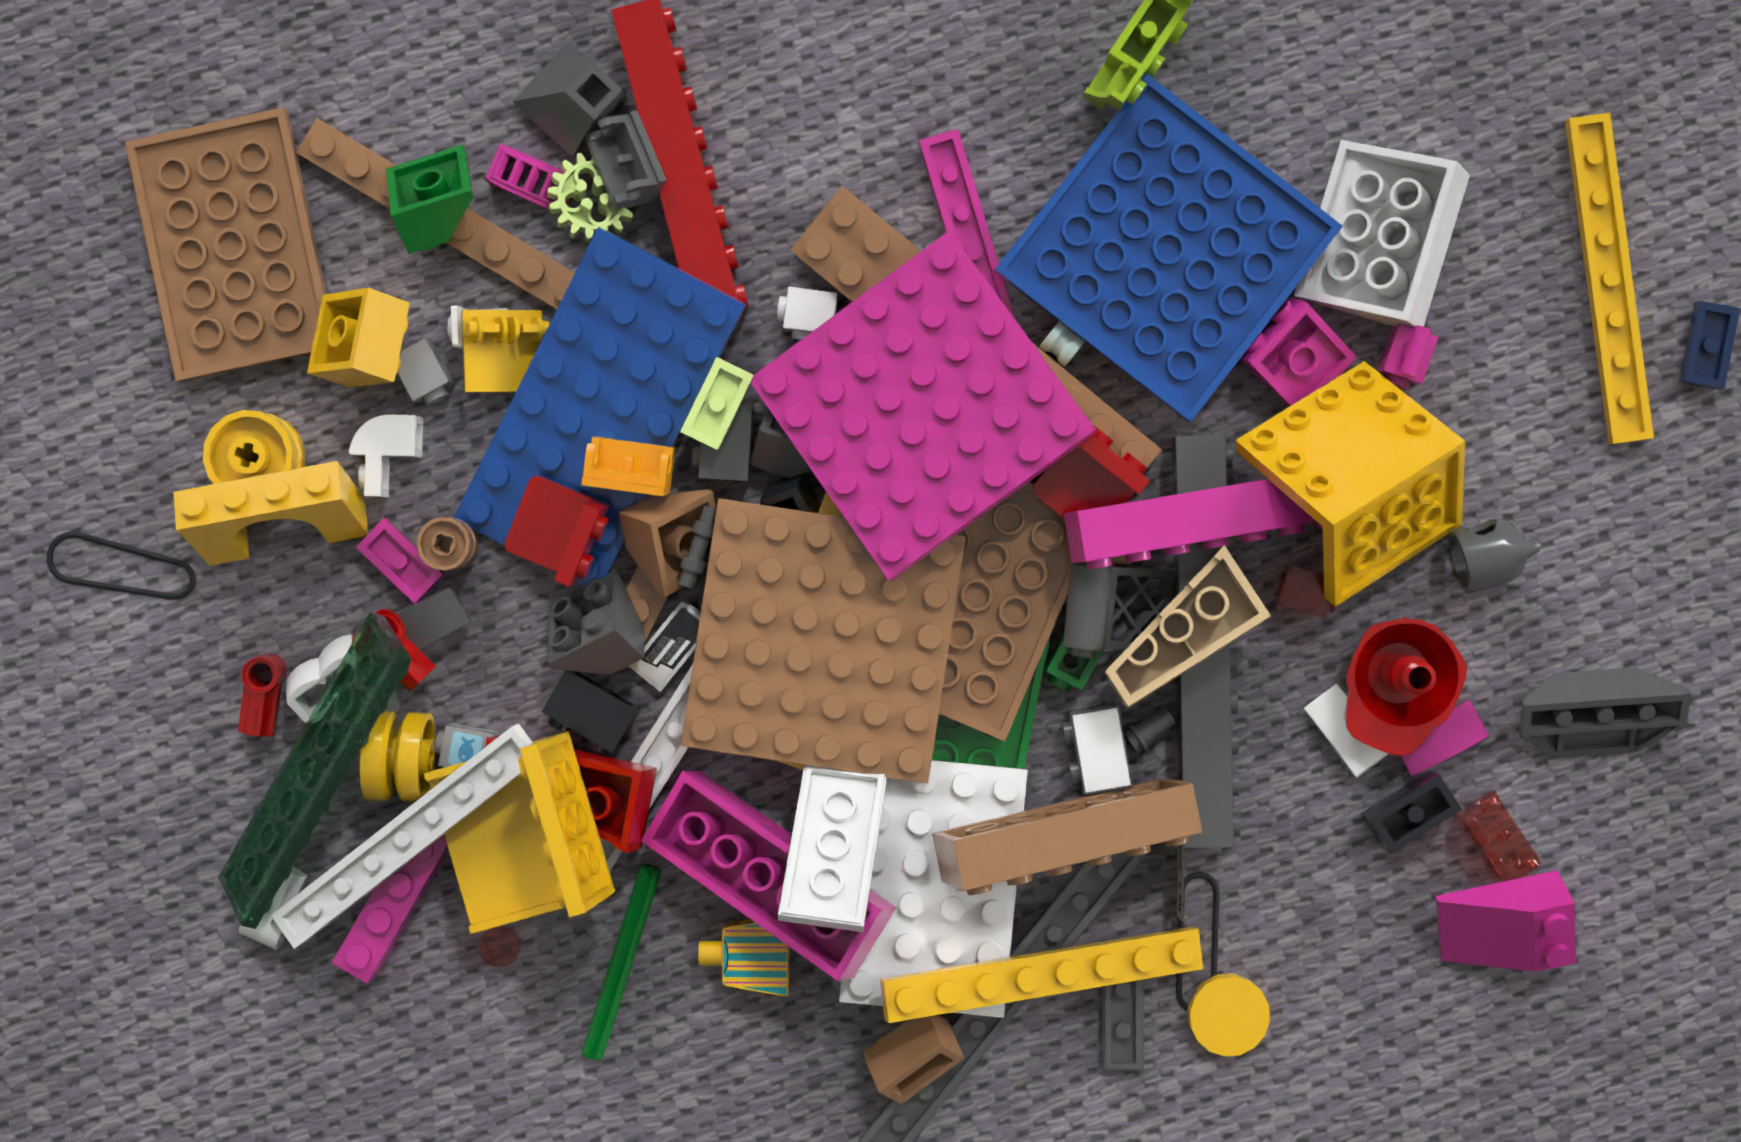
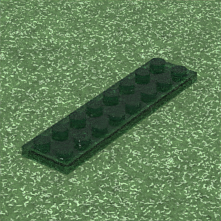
[218,612,412,929]

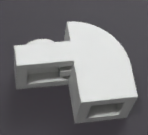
[349,415,423,497]

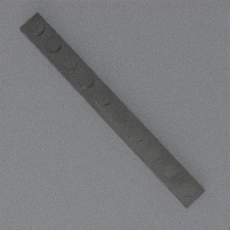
[858,852,1147,1142]

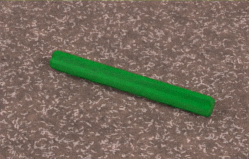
[582,864,661,1060]

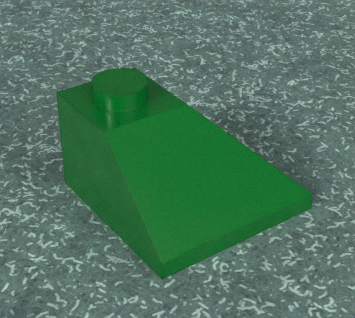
[386,144,473,254]

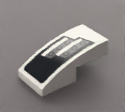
[629,599,701,692]

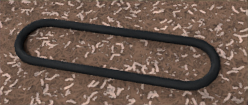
[1176,872,1220,1011]

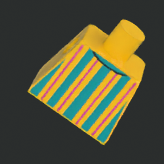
[698,918,790,996]

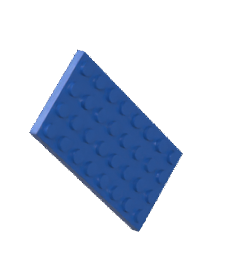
[454,227,747,587]

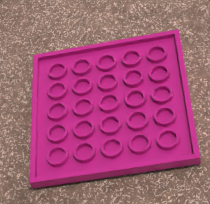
[750,230,1097,582]

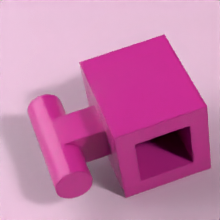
[1377,323,1439,390]

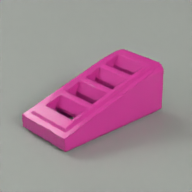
[485,144,580,215]

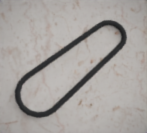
[47,532,196,599]

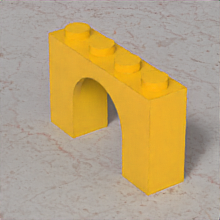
[173,461,369,566]

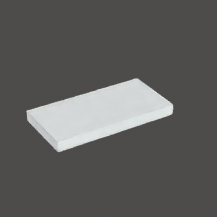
[778,765,887,932]

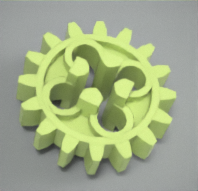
[547,153,636,243]

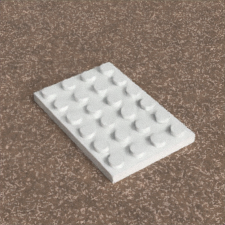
[839,760,1028,1018]

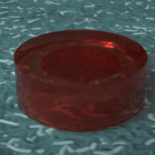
[479,925,521,967]

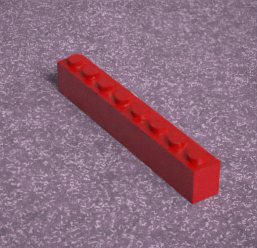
[611,0,749,321]

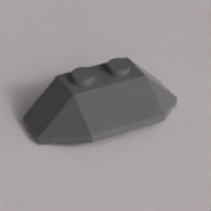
[1519,667,1691,758]

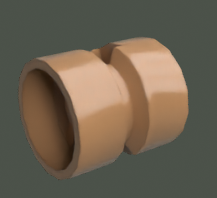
[416,517,479,571]

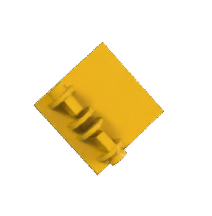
[462,310,549,392]

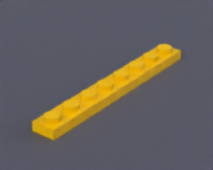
[1565,113,1654,445]
[880,926,1203,1023]

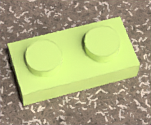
[680,357,754,451]

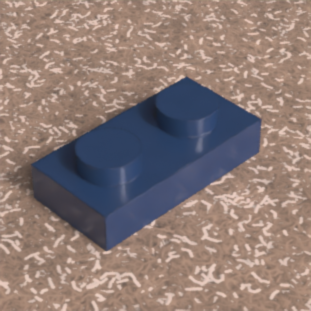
[1679,301,1740,390]

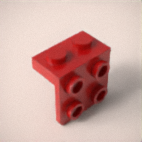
[1032,425,1149,518]
[504,475,609,587]

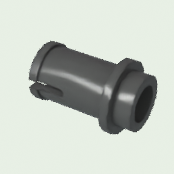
[1123,705,1177,753]

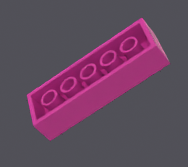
[641,771,897,981]

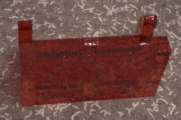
[1456,790,1541,882]

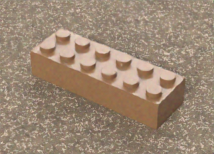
[932,778,1202,895]

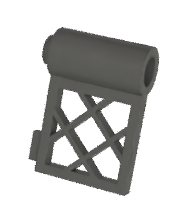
[1063,563,1175,658]

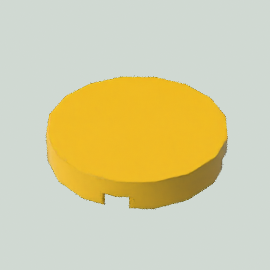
[1187,973,1270,1057]

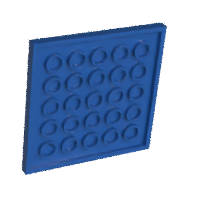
[994,74,1343,423]

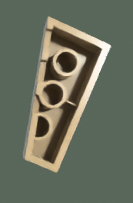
[1104,545,1271,709]

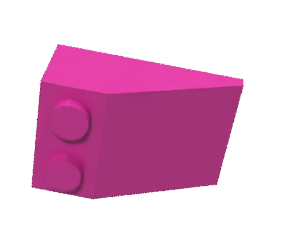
[1436,870,1576,972]

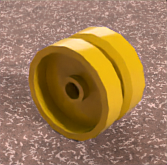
[203,410,306,484]
[360,710,436,803]

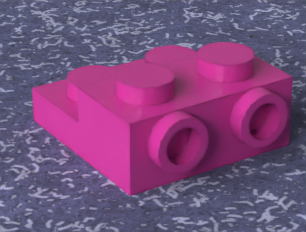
[1239,297,1357,407]

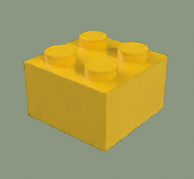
[307,287,410,387]

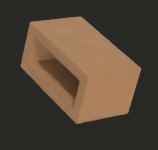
[863,1015,965,1104]

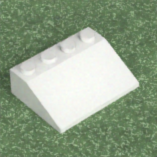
[1293,140,1470,328]

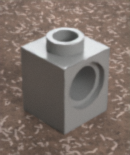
[398,338,455,406]

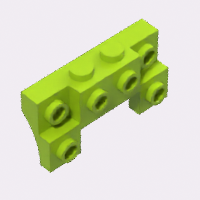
[1082,0,1203,111]

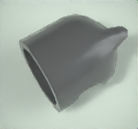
[1447,519,1540,593]

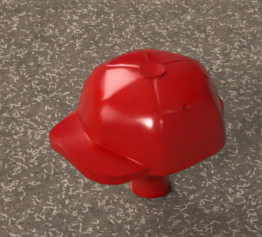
[1345,616,1467,756]

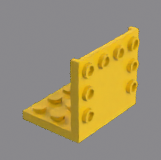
[1235,361,1465,607]
[424,731,615,934]

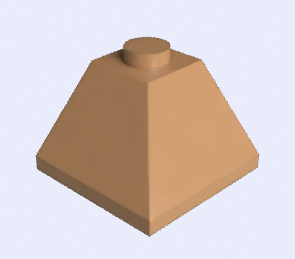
[619,489,716,597]

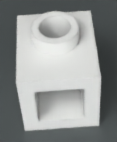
[777,287,838,341]

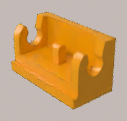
[581,436,675,496]

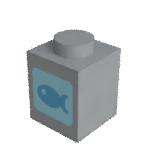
[434,723,500,767]

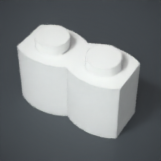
[286,634,371,723]

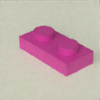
[356,518,445,604]

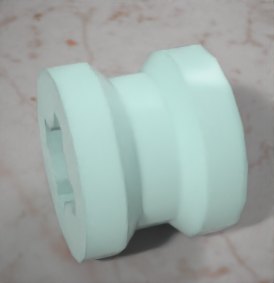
[1038,322,1085,368]

